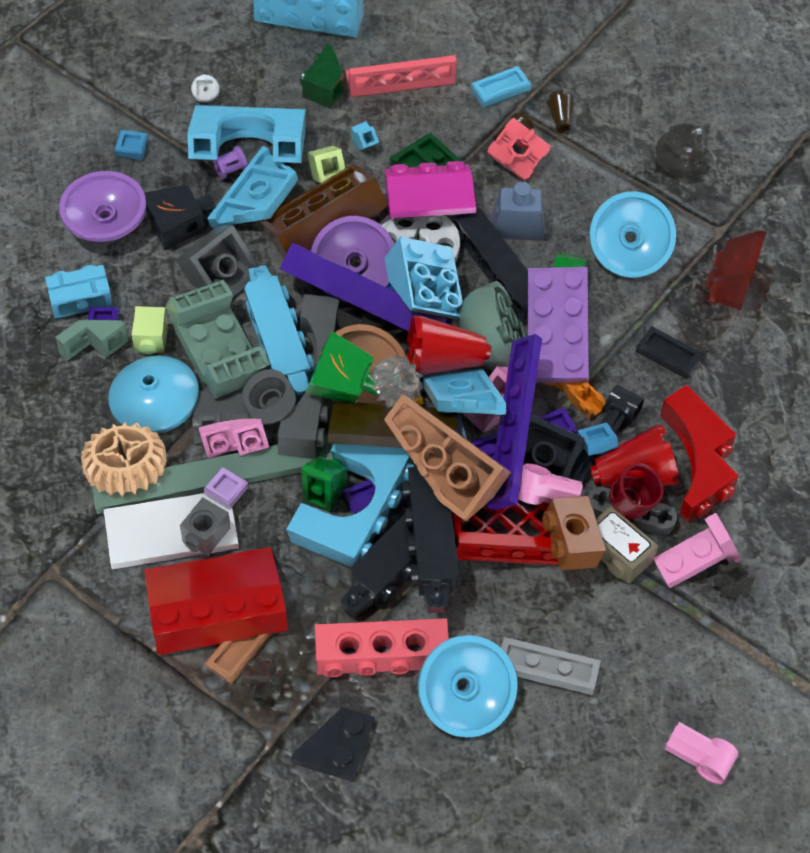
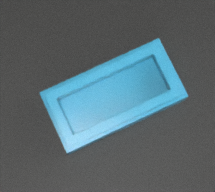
[471,66,531,108]

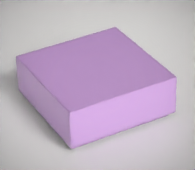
[204,467,248,510]

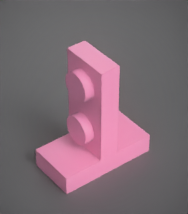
[653,513,742,588]

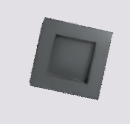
[180,497,231,556]

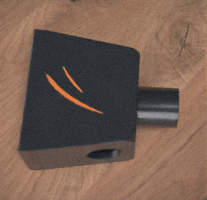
[144,185,215,250]

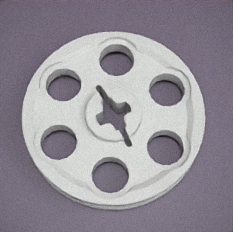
[380,215,460,263]

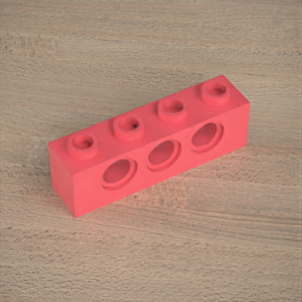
[315,618,449,677]

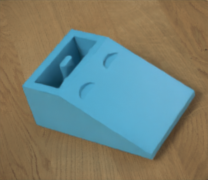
[385,236,463,319]

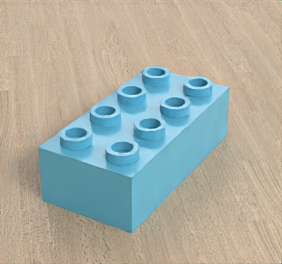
[253,0,363,38]

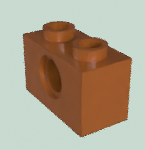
[543,496,606,571]

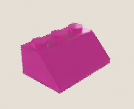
[384,161,476,218]

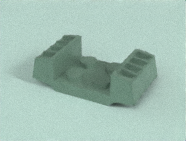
[165,280,270,399]

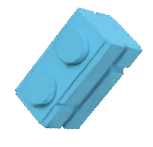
[45,265,113,319]

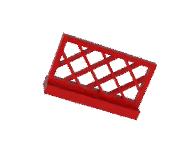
[452,499,559,565]

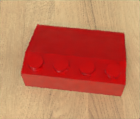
[144,547,288,655]

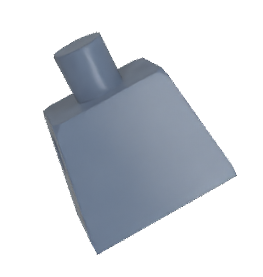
[491,182,545,241]

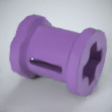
[212,146,248,180]

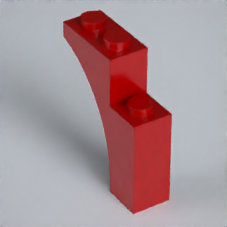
[660,385,739,523]

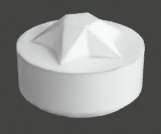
[192,75,220,103]

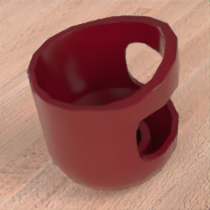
[609,462,664,519]

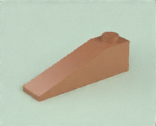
[384,394,511,521]

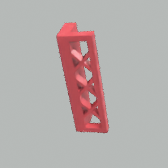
[345,55,457,97]

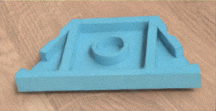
[207,146,298,227]
[423,366,506,415]

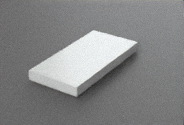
[104,493,239,569]

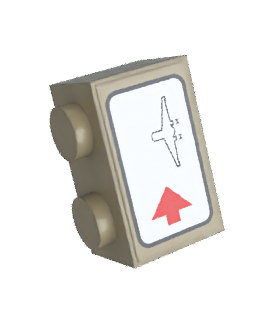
[596,506,658,584]

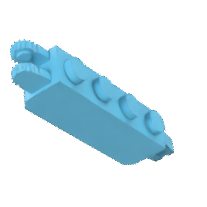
[244,265,315,404]

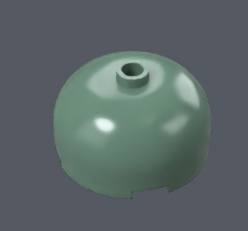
[459,281,526,372]

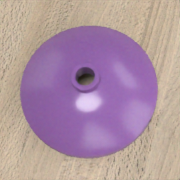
[59,171,146,242]
[311,216,394,303]

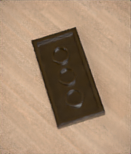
[328,401,458,448]

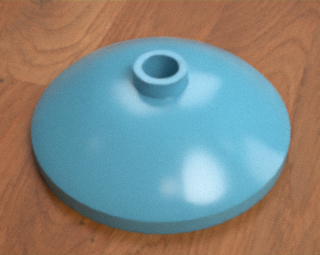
[589,192,676,278]
[108,356,199,434]
[418,635,517,737]

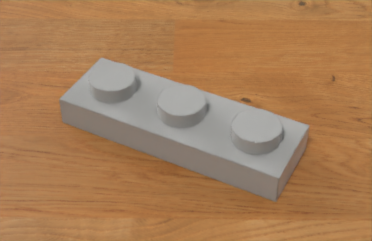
[501,637,601,695]

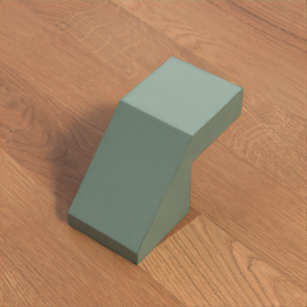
[56,320,128,361]

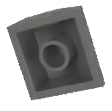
[175,225,259,297]

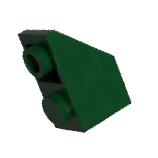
[300,44,343,109]

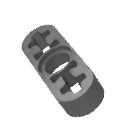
[588,487,677,536]

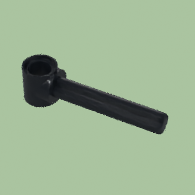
[568,385,644,482]

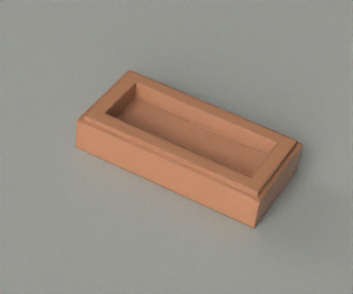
[205,634,271,684]

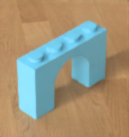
[188,105,305,163]
[286,444,413,568]

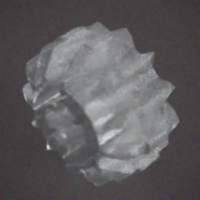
[370,355,424,408]

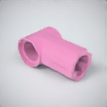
[518,464,583,505]
[665,722,739,784]

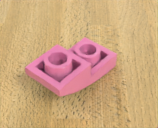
[198,419,269,459]

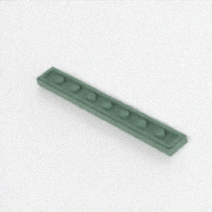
[91,435,334,514]

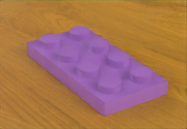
[528,267,589,383]

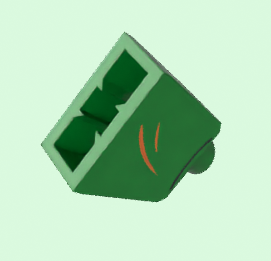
[306,331,385,402]

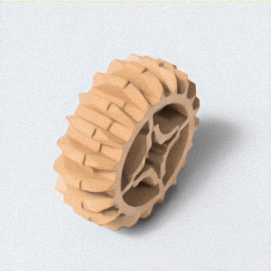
[81,421,167,497]

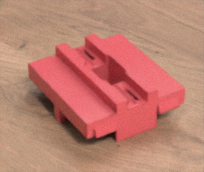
[487,118,551,181]

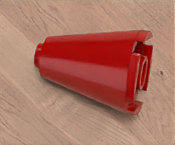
[406,315,491,376]
[590,424,679,488]

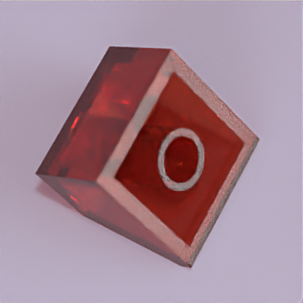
[706,230,767,310]

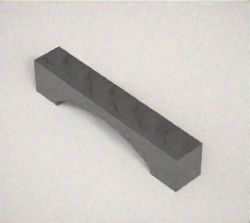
[278,294,345,458]

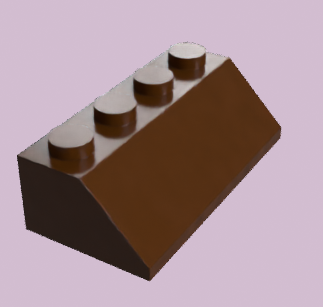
[258,164,388,258]

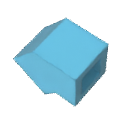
[351,122,379,150]

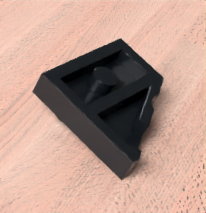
[291,707,374,782]

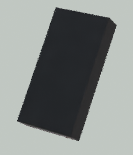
[635,326,703,379]

